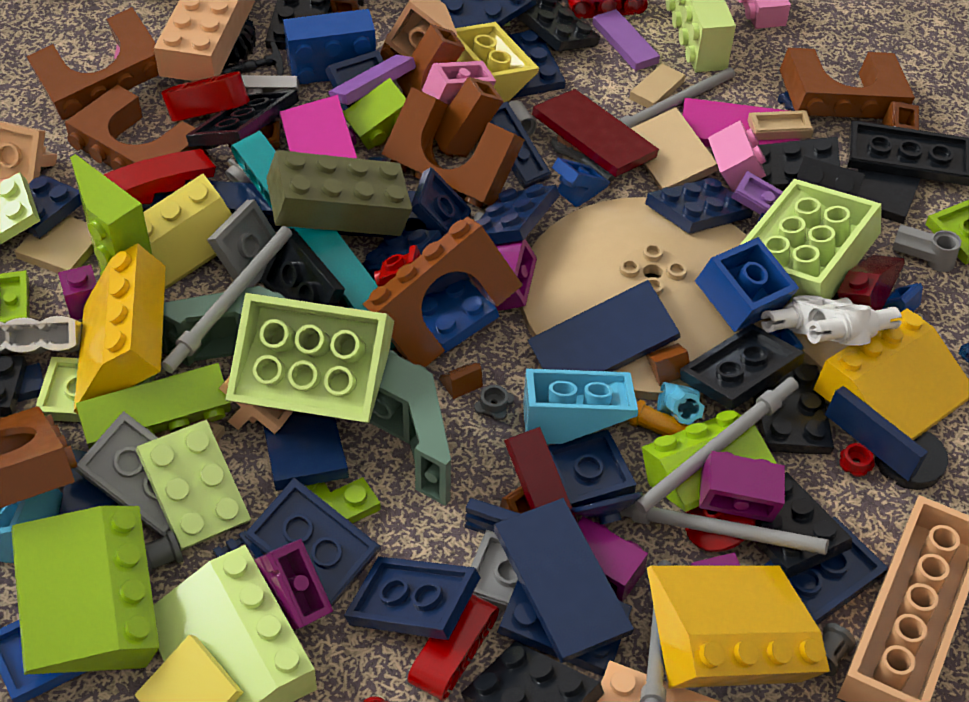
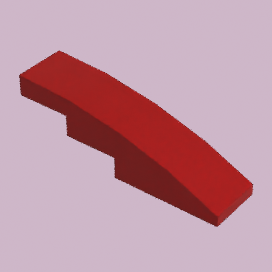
[104,149,216,204]

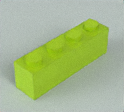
[75,363,231,450]

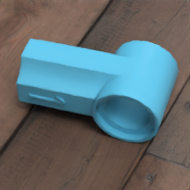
[657,382,705,425]

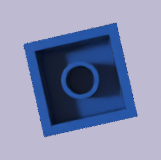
[695,237,799,332]

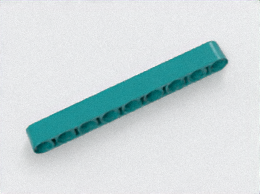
[231,131,396,350]

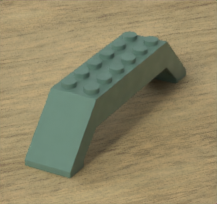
[162,286,451,506]

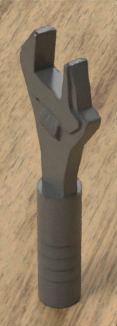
[550,138,615,182]

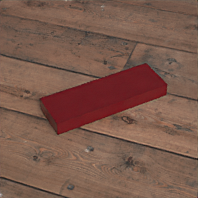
[504,427,578,523]

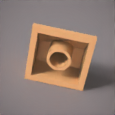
[384,0,457,57]

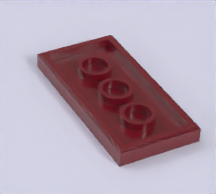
[532,89,659,177]

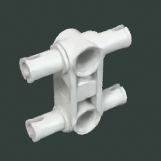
[761,295,902,345]

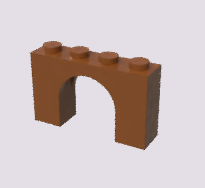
[26,7,159,120]
[396,24,504,158]
[779,47,915,119]
[65,85,208,170]
[382,87,525,208]
[363,216,523,367]
[0,406,77,508]

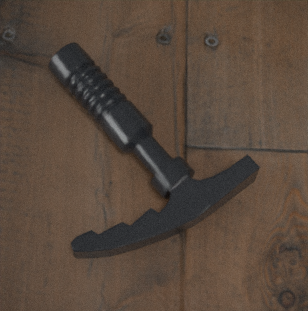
[221,41,283,76]

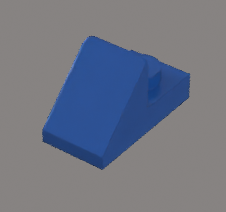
[551,157,610,207]

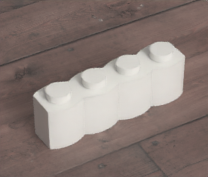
[0,316,82,356]

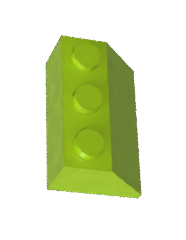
[641,410,777,512]

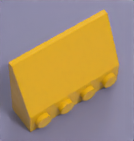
[74,243,166,415]
[813,308,969,441]
[647,566,830,689]

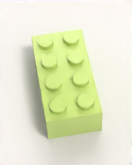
[666,0,736,72]

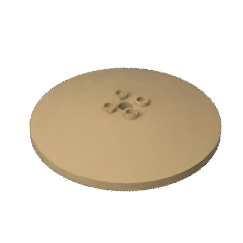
[521,197,772,400]

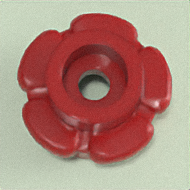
[839,443,875,477]

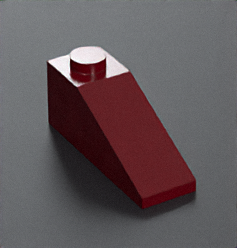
[838,255,905,311]

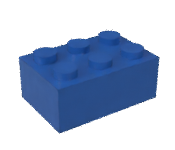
[283,9,376,85]

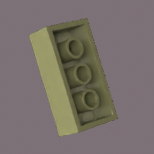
[266,150,412,236]

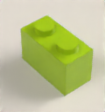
[343,78,406,150]

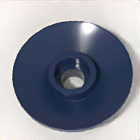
[570,492,643,525]

